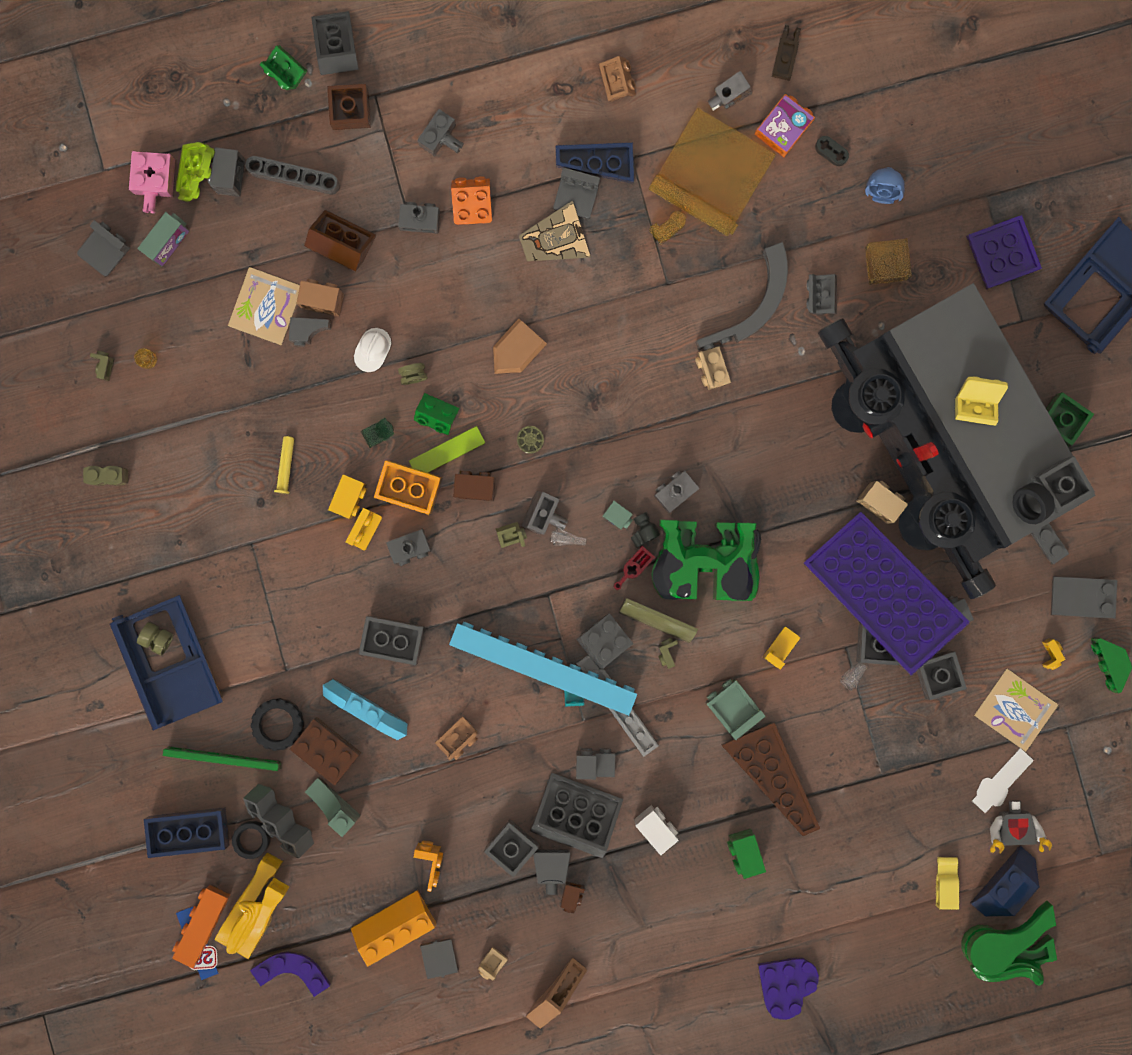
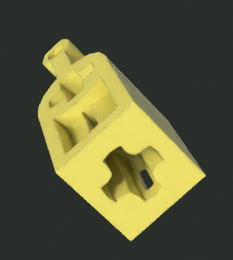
[936,857,959,909]

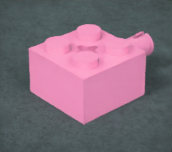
[129,151,176,213]

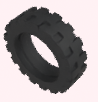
[251,698,304,751]

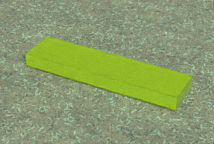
[409,426,486,473]

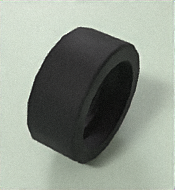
[1012,483,1055,525]
[232,821,270,859]

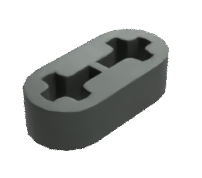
[815,136,849,166]

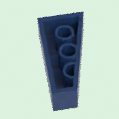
[555,142,634,184]

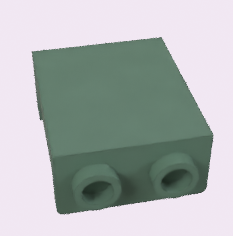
[705,679,765,740]

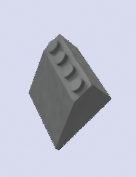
[530,773,623,858]

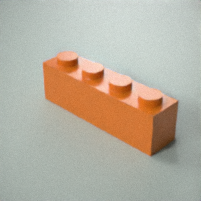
[172,885,230,968]

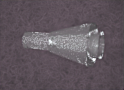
[550,528,587,546]

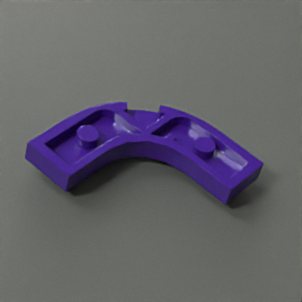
[250,951,331,997]

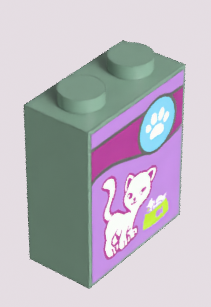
[137,212,189,267]

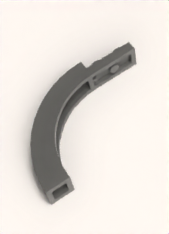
[696,242,788,351]

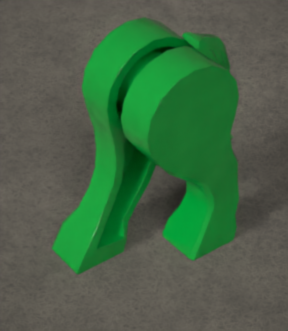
[961,901,1057,986]

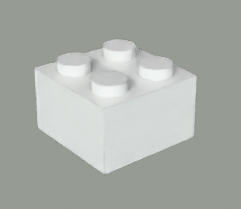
[634,805,679,855]

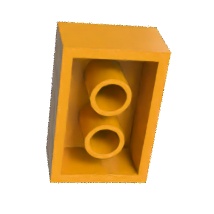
[374,460,443,515]

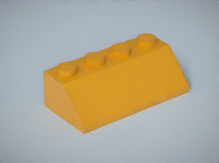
[351,890,436,967]

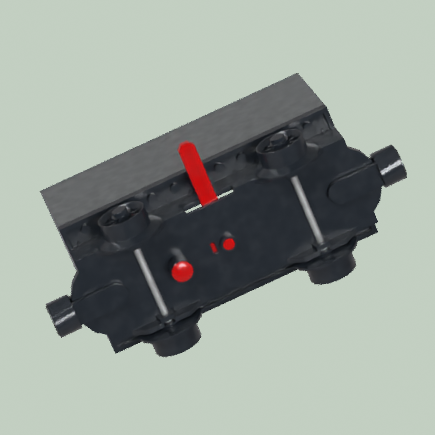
[818,283,1096,599]

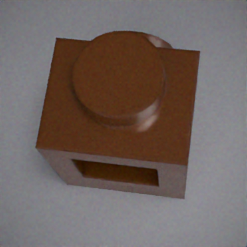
[560,881,585,913]

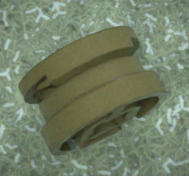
[398,363,428,385]
[517,426,544,454]

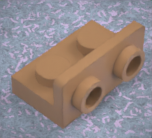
[599,56,636,102]

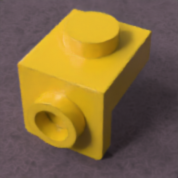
[1042,638,1066,670]

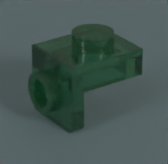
[361,418,394,448]

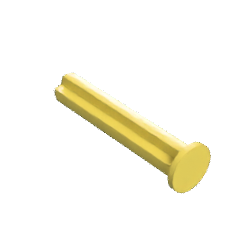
[274,436,294,494]

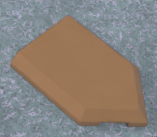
[493,319,547,374]

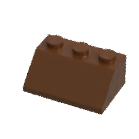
[304,210,376,271]

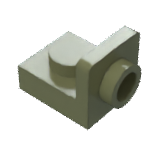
[90,351,114,381]

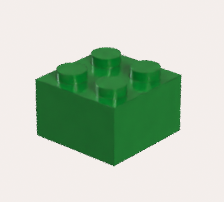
[1046,392,1094,447]
[727,829,766,879]

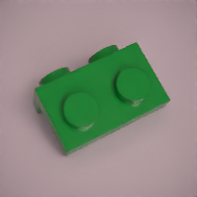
[259,45,308,90]
[414,393,460,435]

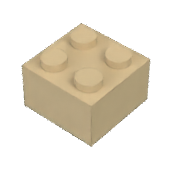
[856,481,908,524]

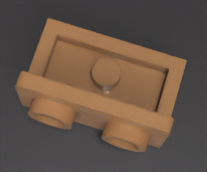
[435,716,479,761]

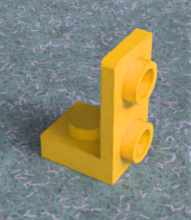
[763,627,800,670]

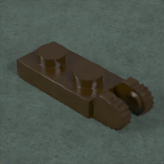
[771,25,801,81]

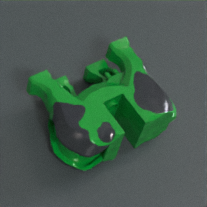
[651,520,761,601]

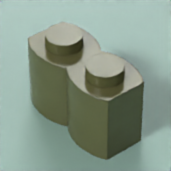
[83,466,128,486]

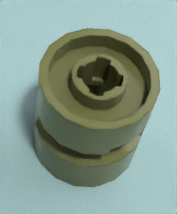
[137,621,174,656]

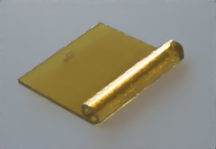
[649,108,776,236]

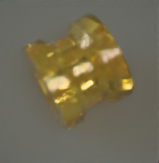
[134,348,157,369]

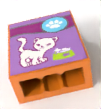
[754,94,815,158]

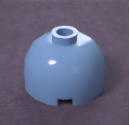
[865,167,905,204]

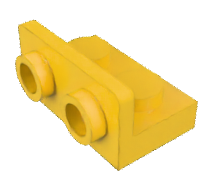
[346,508,382,550]

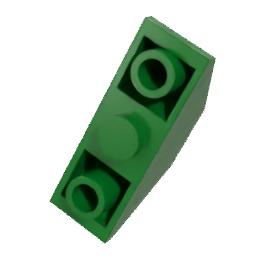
[1091,637,1132,693]

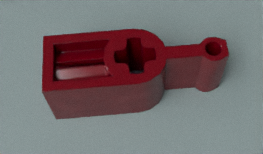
[613,546,655,590]

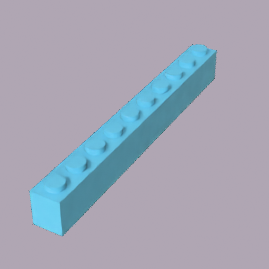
[449,621,637,716]

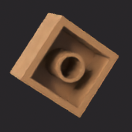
[296,279,344,317]

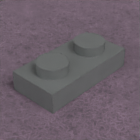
[1031,523,1069,564]

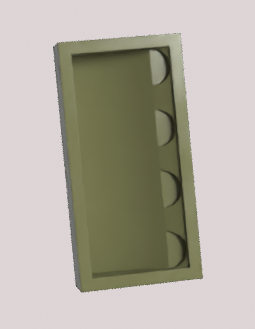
[619,598,698,643]

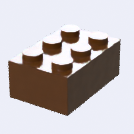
[289,717,361,786]

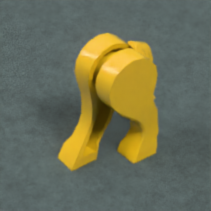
[215,853,289,960]

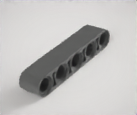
[245,156,340,195]

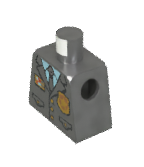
[707,71,752,111]

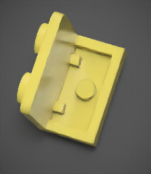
[955,377,1008,426]

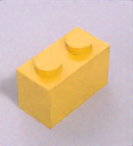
[328,475,367,519]

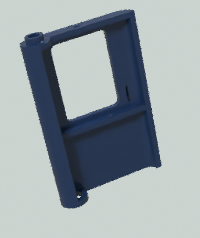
[1044,217,1132,354]
[110,595,223,731]

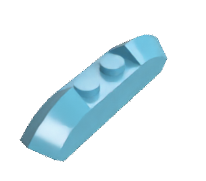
[323,679,408,740]

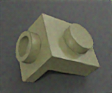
[496,522,527,548]
[658,638,678,669]

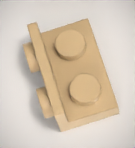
[695,347,731,390]

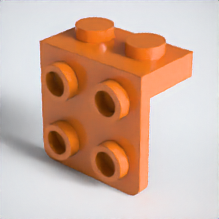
[451,176,492,225]

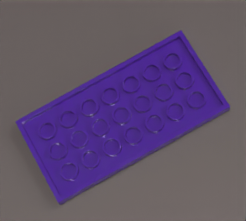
[804,512,970,676]

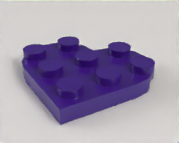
[758,957,819,1020]

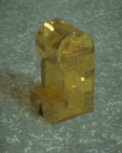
[649,211,686,245]

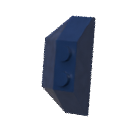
[970,846,1040,917]

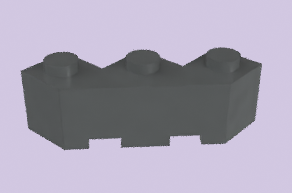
[243,784,314,858]

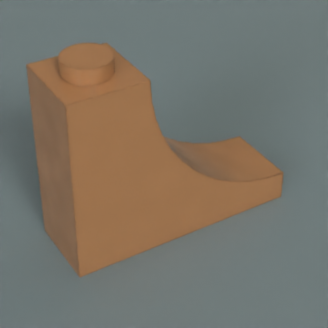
[526,958,587,1029]

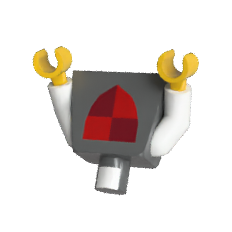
[990,800,1052,854]

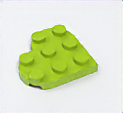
[176,142,215,202]

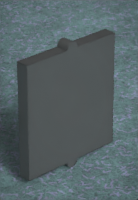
[420,939,458,979]

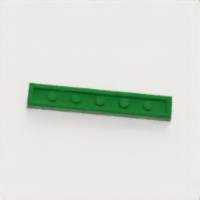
[163,746,282,771]

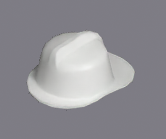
[354,328,391,372]

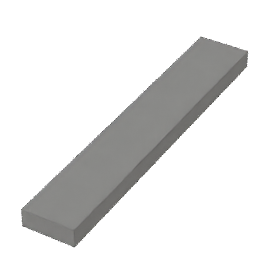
[576,655,659,757]

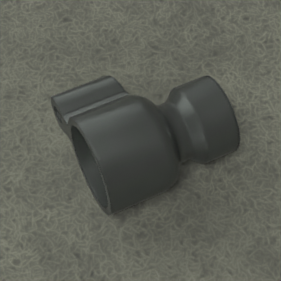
[631,512,661,548]

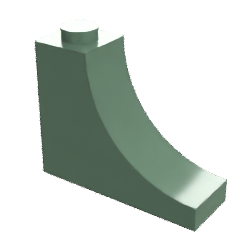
[305,777,361,837]

